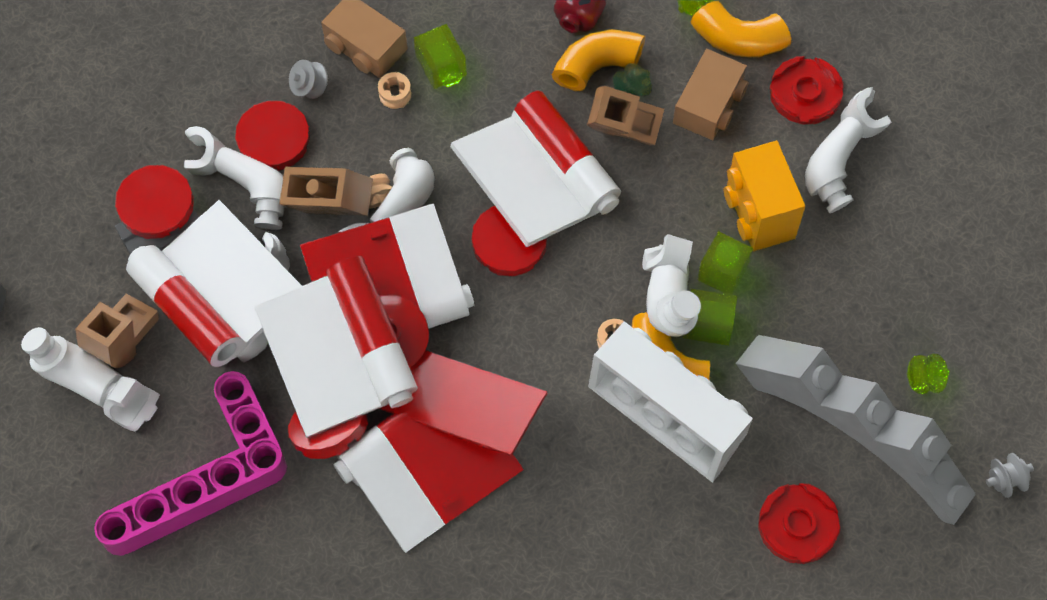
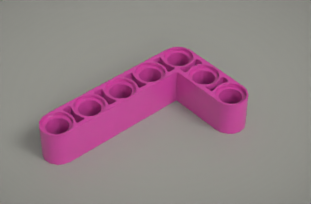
[94,371,287,556]

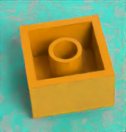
[724,140,805,251]

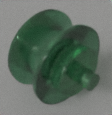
[613,63,652,100]

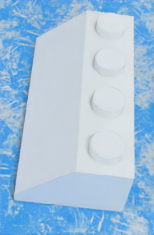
[588,322,753,483]

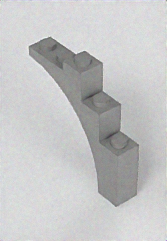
[735,335,976,525]

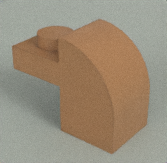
[587,86,664,145]
[75,294,159,368]

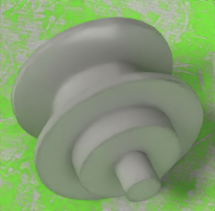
[289,60,328,99]
[986,453,1034,498]

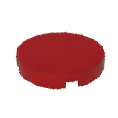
[769,56,843,125]
[235,101,310,171]
[115,165,194,239]
[471,206,547,277]
[288,412,368,459]
[758,483,840,564]

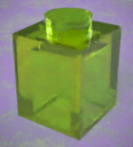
[413,23,467,89]
[697,231,753,297]
[683,289,737,346]

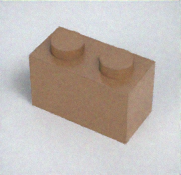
[321,0,408,78]
[673,48,749,141]
[279,167,373,216]

